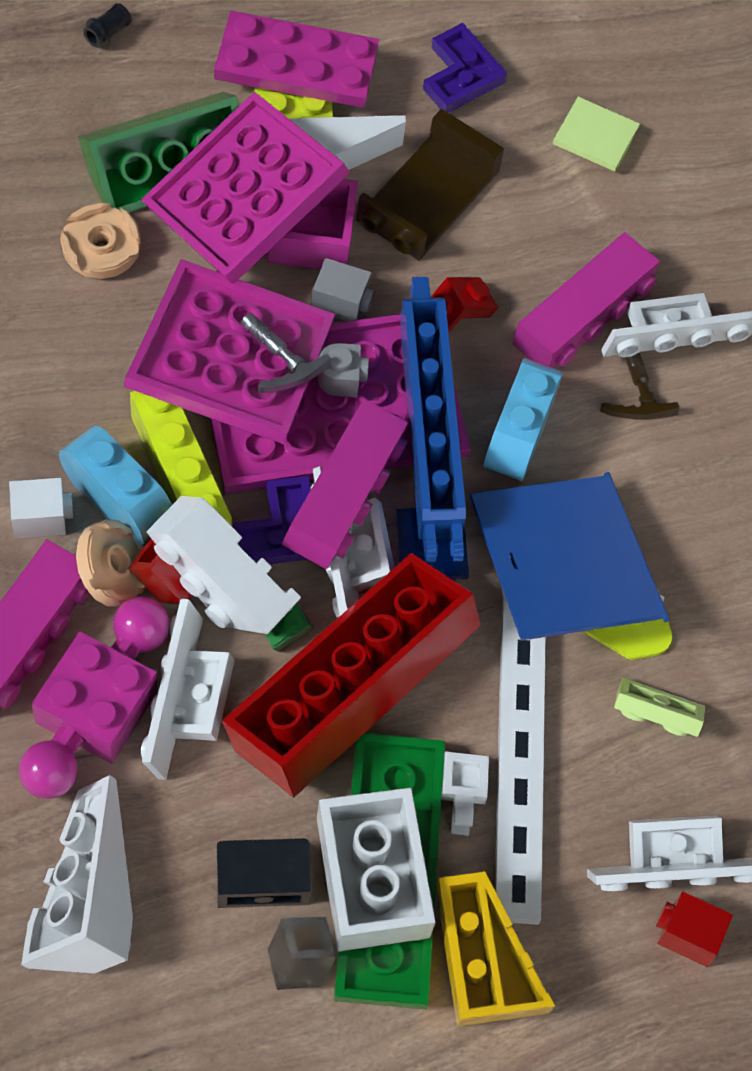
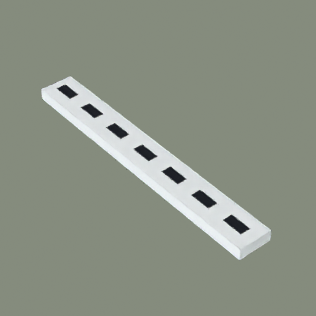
[494,589,546,925]

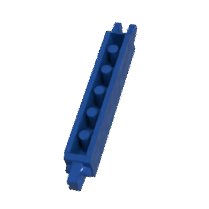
[400,277,466,562]

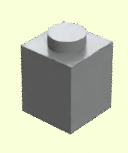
[311,258,375,322]

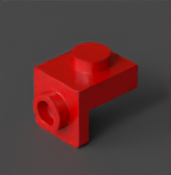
[431,277,499,332]

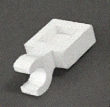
[441,752,489,836]

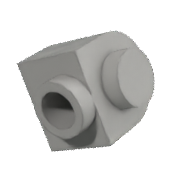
[317,343,369,397]

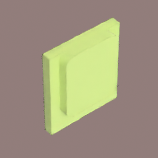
[552,97,640,171]

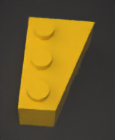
[436,871,555,1027]

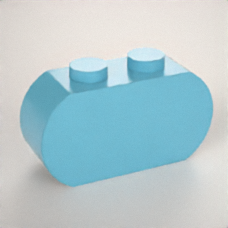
[483,358,563,482]
[59,425,172,546]

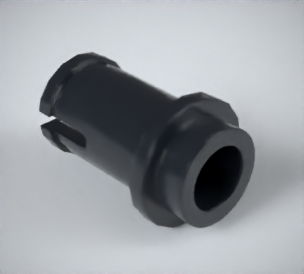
[83,3,132,47]

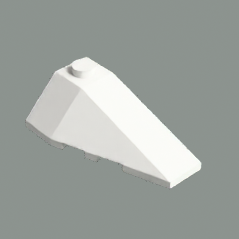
[21,775,133,974]

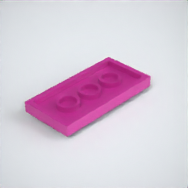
[214,10,379,108]

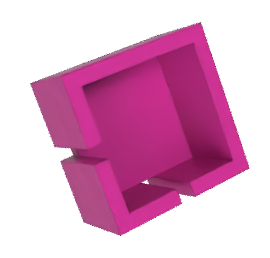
[268,179,358,270]

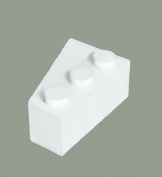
[147,496,301,634]

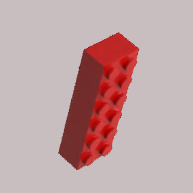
[222,553,481,798]

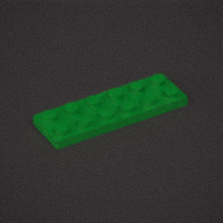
[334,733,445,1010]

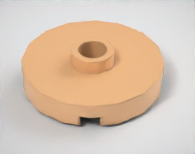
[60,203,141,279]
[76,519,145,606]

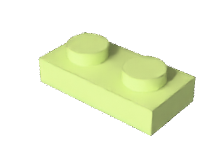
[614,677,705,737]

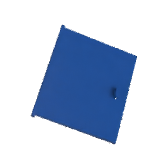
[470,472,670,641]

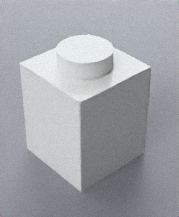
[9,478,73,539]

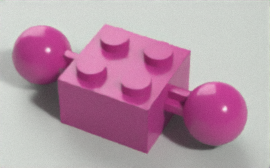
[19,597,170,799]

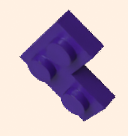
[423,22,507,113]
[232,476,311,565]

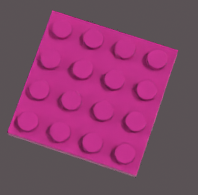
[141,91,350,283]
[124,259,335,444]

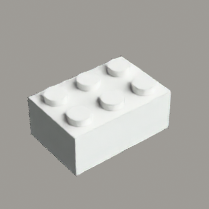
[317,788,435,951]

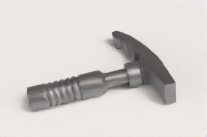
[241,312,331,393]

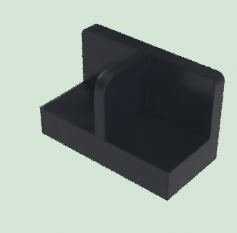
[217,838,311,908]

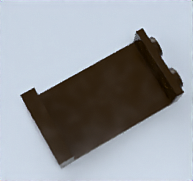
[356,108,504,261]

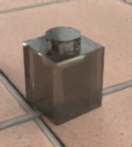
[268,917,336,990]

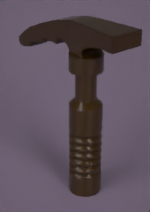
[600,353,680,419]

